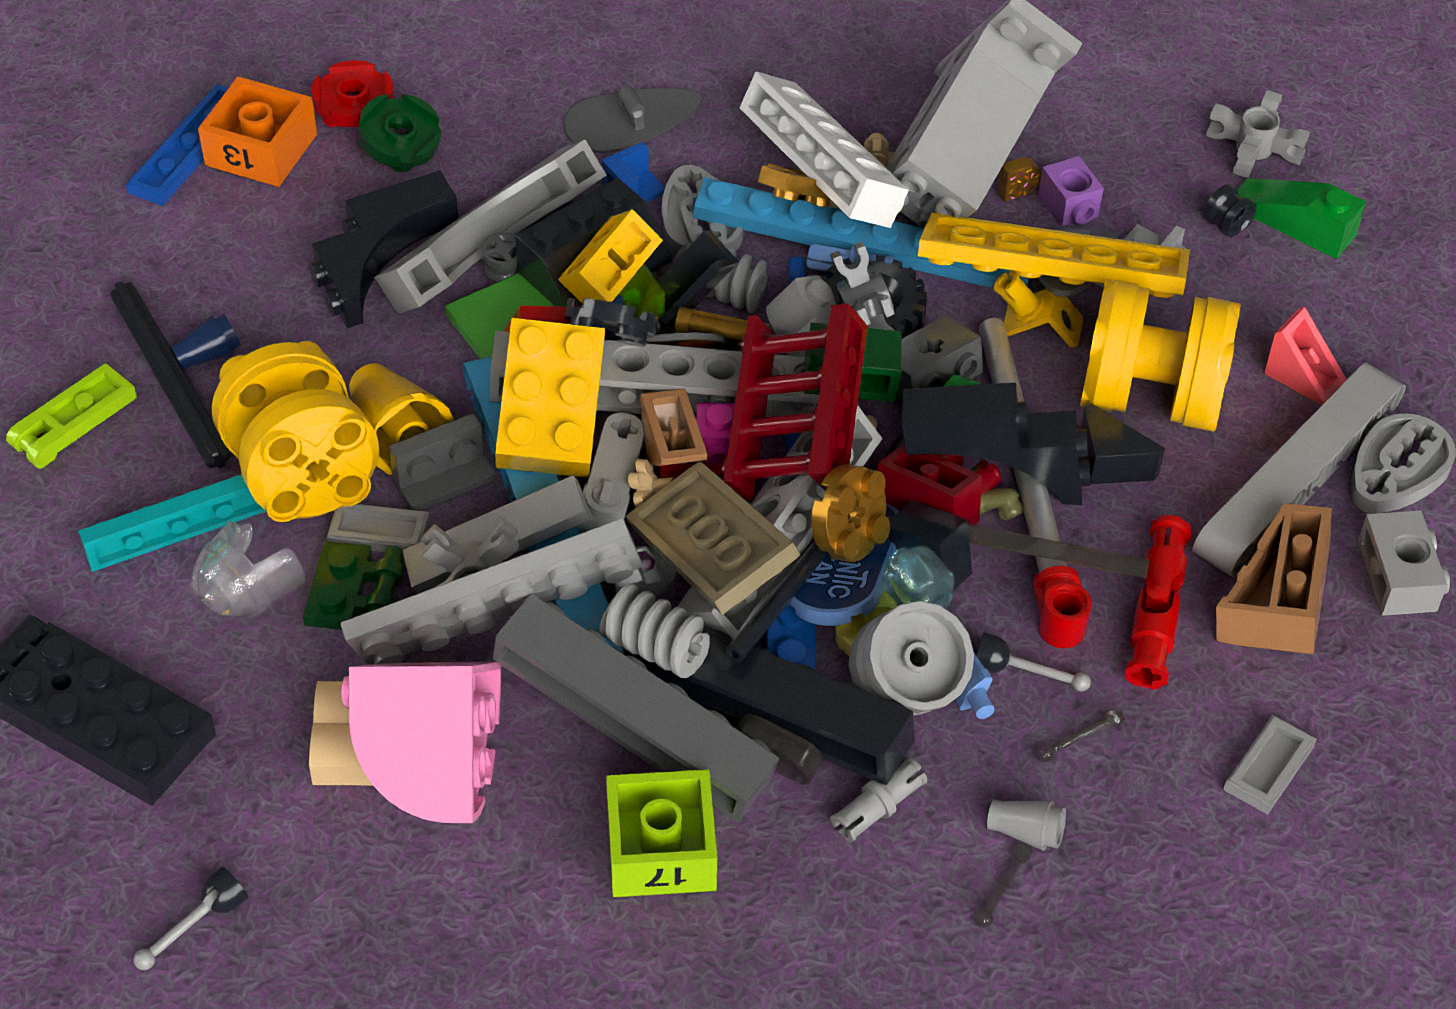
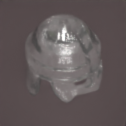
[190,520,305,618]

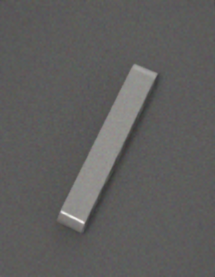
[1192,362,1406,578]

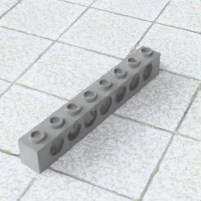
[489,330,819,419]

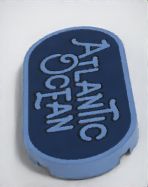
[788,504,899,626]

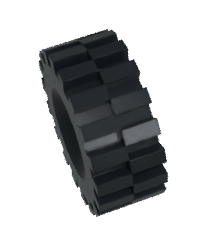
[822,255,927,339]

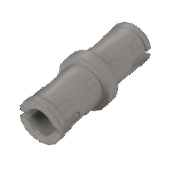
[830,757,927,843]

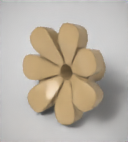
[628,458,674,508]

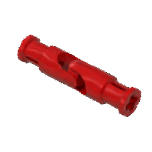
[1124,515,1192,690]

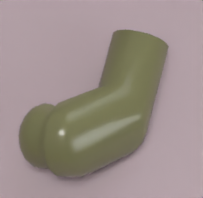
[980,488,1023,520]

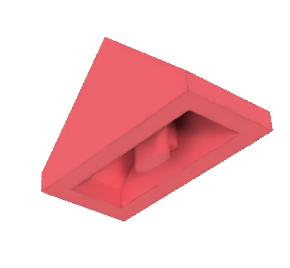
[1264,307,1347,405]

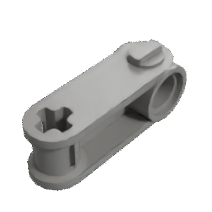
[577,412,644,533]

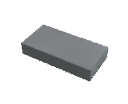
[327,504,429,552]
[1223,715,1317,815]

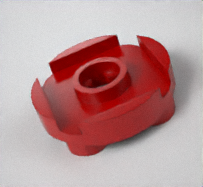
[311,60,394,127]

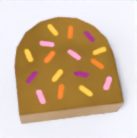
[997,157,1042,202]

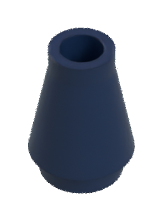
[170,314,241,370]

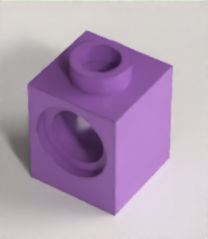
[1038,156,1104,226]

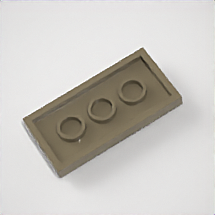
[625,461,800,615]

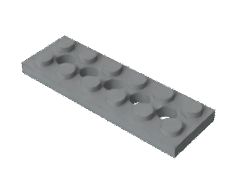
[340,518,643,665]

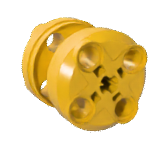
[1080,278,1241,432]
[212,341,379,522]

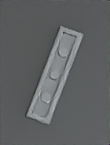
[403,475,590,594]

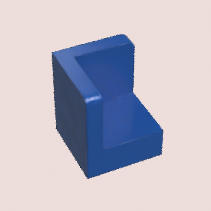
[602,142,665,203]

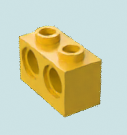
[558,209,663,304]

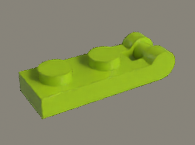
[6,363,137,469]

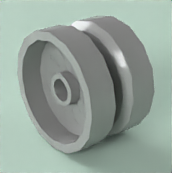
[848,601,974,716]

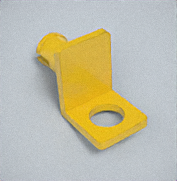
[994,270,1083,348]

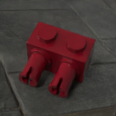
[878,444,1001,529]

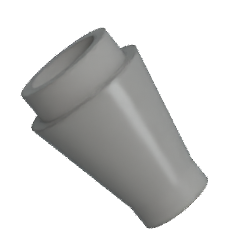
[987,799,1066,851]

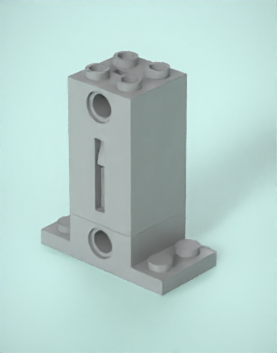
[886,0,1083,228]

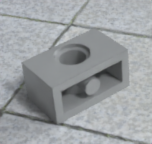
[1357,510,1450,616]

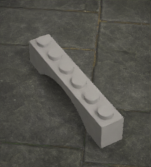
[374,139,606,313]

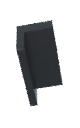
[647,230,739,328]

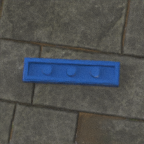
[125,84,228,206]

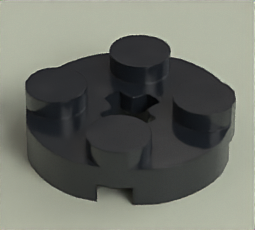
[564,298,658,347]

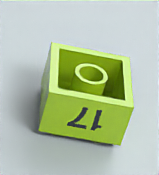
[606,769,717,897]

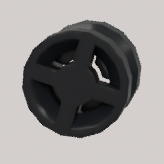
[1203,184,1257,238]

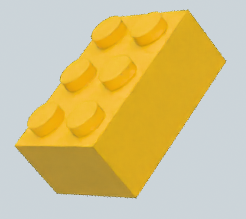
[495,318,605,478]

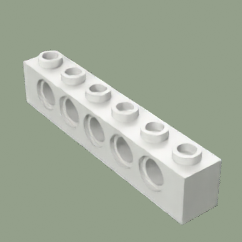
[740,72,909,228]

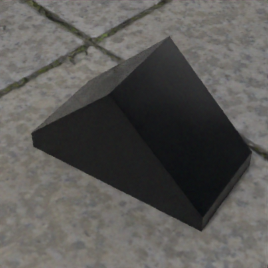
[1080,403,1165,484]
[888,500,972,601]

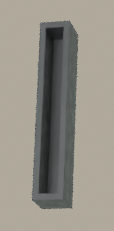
[492,594,780,822]

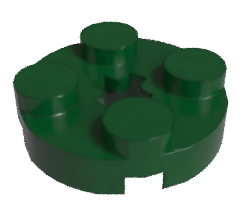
[357,94,441,172]

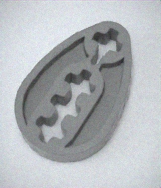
[662,165,744,255]
[1351,414,1456,514]

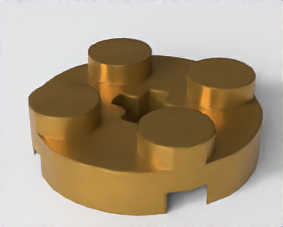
[812,464,890,562]

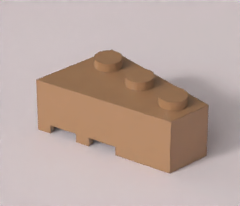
[1216,503,1332,654]

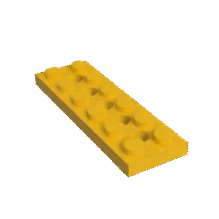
[918,212,1190,298]

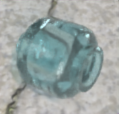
[882,546,955,609]

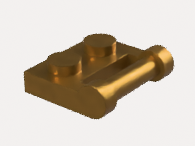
[675,307,775,346]

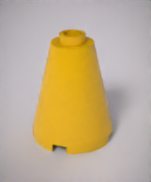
[349,363,454,475]

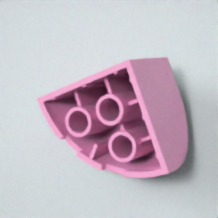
[342,662,501,823]

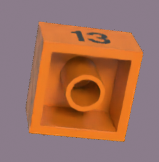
[198,76,317,187]

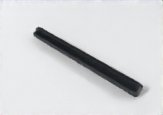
[110,281,231,469]

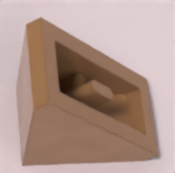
[640,389,707,466]

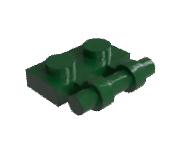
[303,541,404,630]

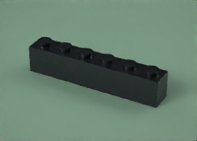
[623,628,915,785]

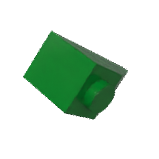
[1237,178,1366,259]

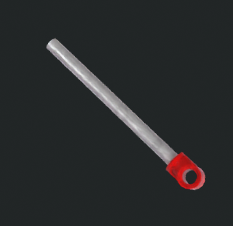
[979,318,1092,648]

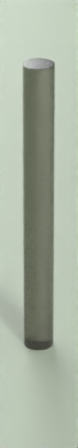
[968,523,1150,578]

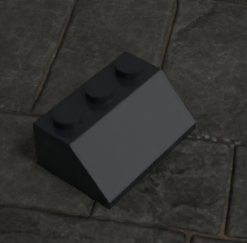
[515,178,672,307]

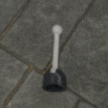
[976,632,1091,692]
[133,866,249,970]

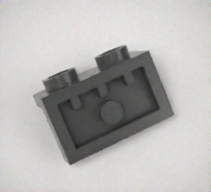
[389,413,495,511]

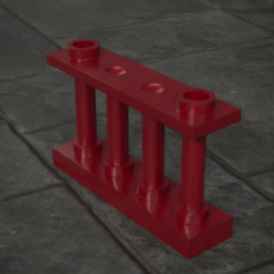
[722,303,868,502]

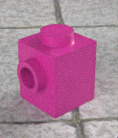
[696,403,735,463]

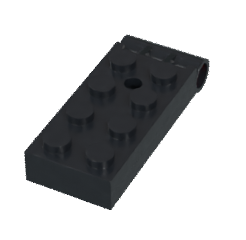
[0,615,216,806]

